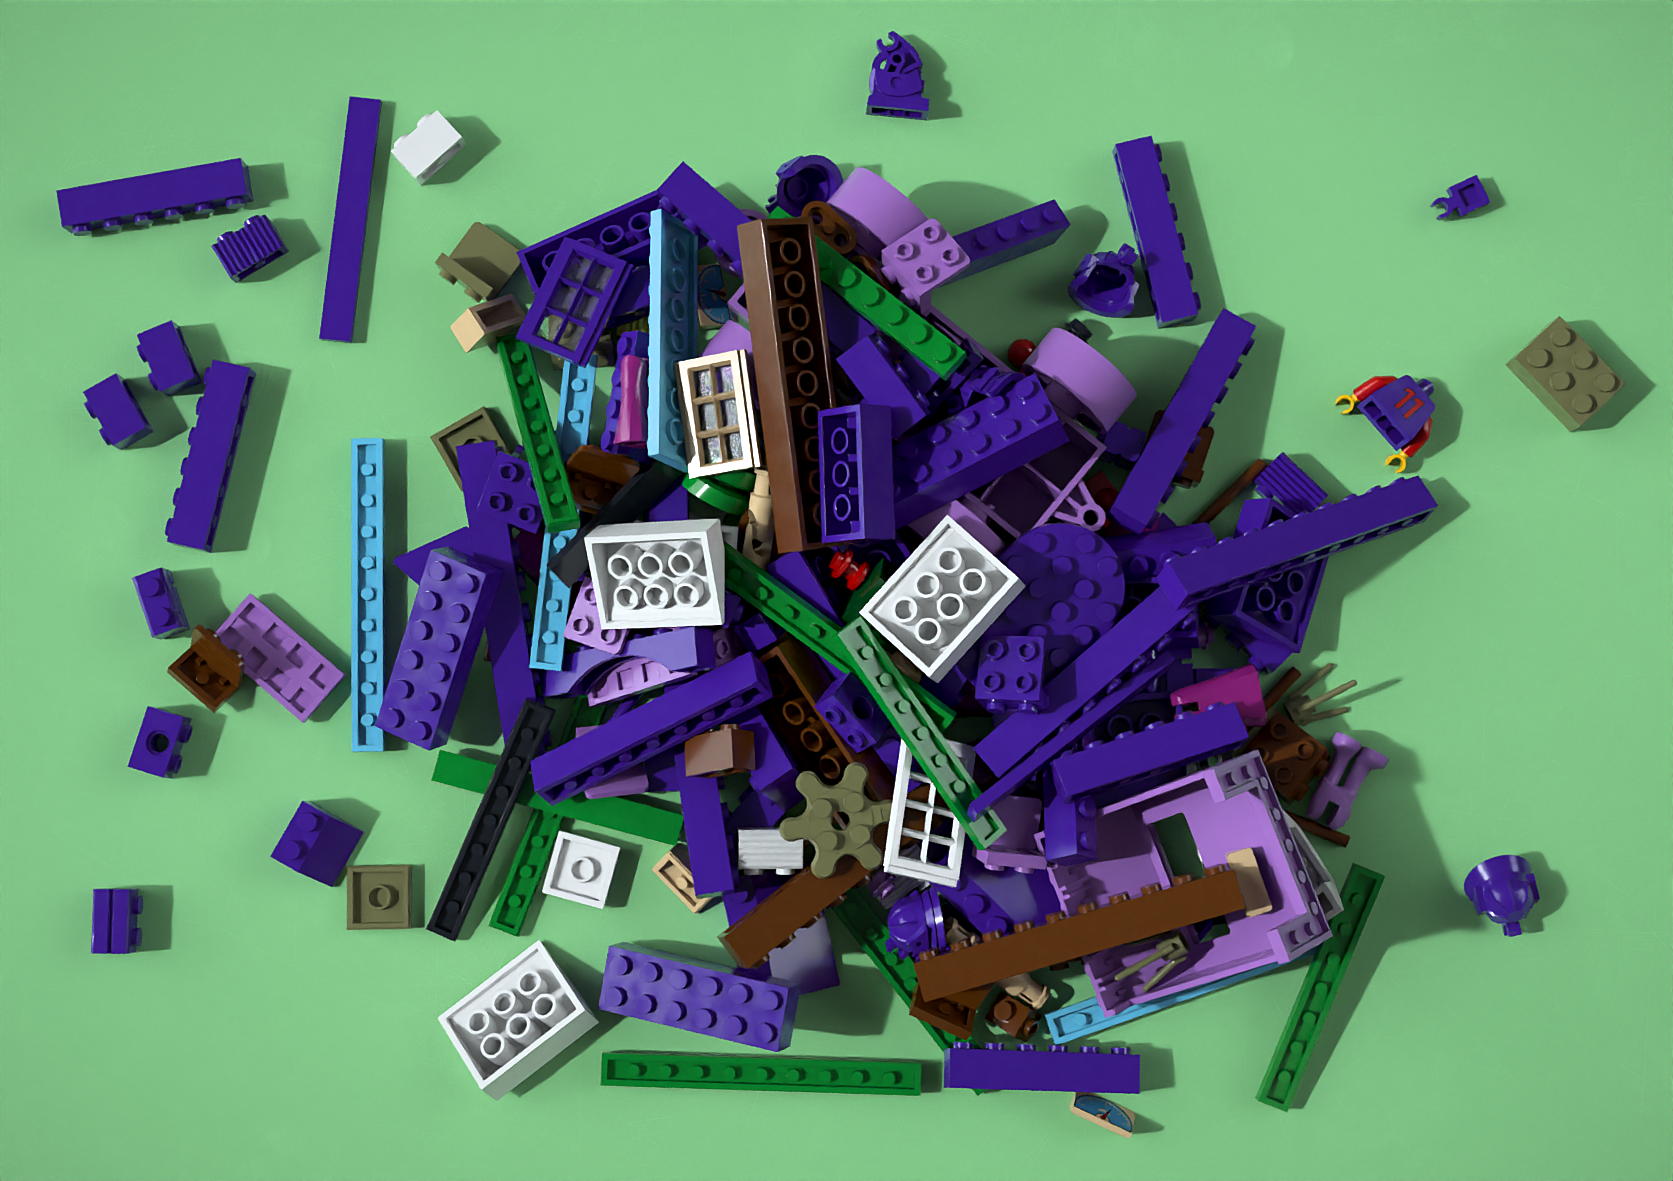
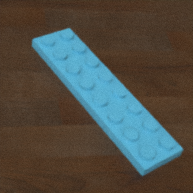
[647,209,698,473]

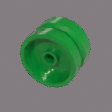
[682,442,756,516]

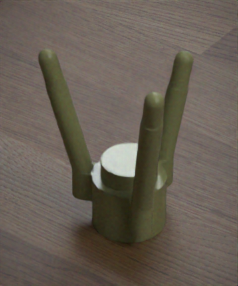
[1283,663,1357,726]
[1114,929,1190,992]

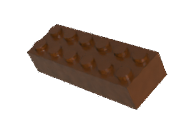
[758,636,896,829]

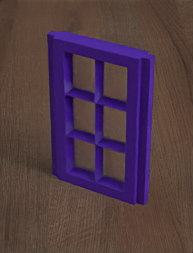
[516,237,634,368]

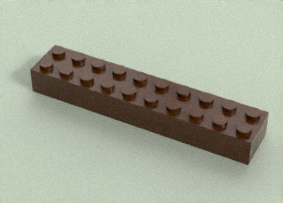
[737,217,854,553]
[717,738,997,970]
[913,863,1246,1002]

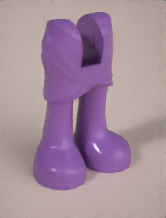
[1306,731,1390,831]

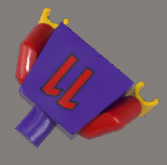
[1335,375,1435,473]

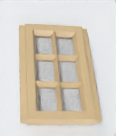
[674,349,762,479]

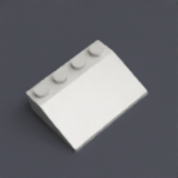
[859,515,1026,683]
[584,519,725,629]
[438,940,599,1101]

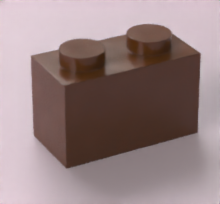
[684,724,755,779]

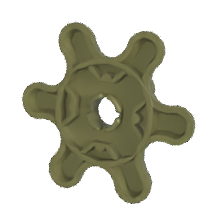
[779,762,893,879]

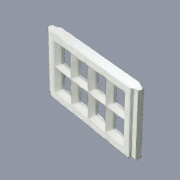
[883,739,976,887]

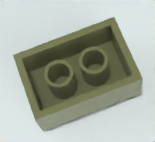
[1505,316,1625,432]

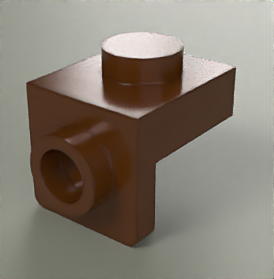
[985,991,1042,1042]

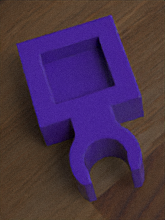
[1430,175,1490,221]

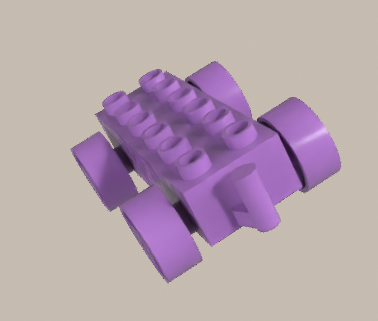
[697,167,1137,558]

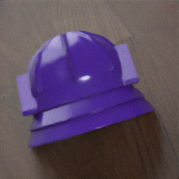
[765,155,843,217]
[1068,243,1139,318]
[946,366,1026,417]
[1464,855,1540,937]
[885,886,946,960]

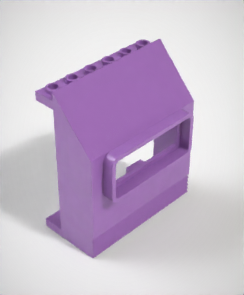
[1034,749,1333,1018]

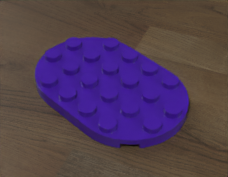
[956,523,1125,688]

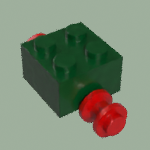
[829,549,899,655]

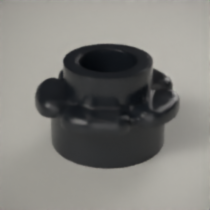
[1065,318,1093,344]

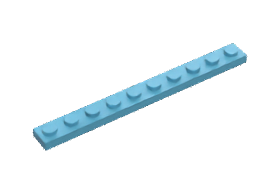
[529,354,598,671]
[351,438,385,752]
[1044,920,1329,1045]

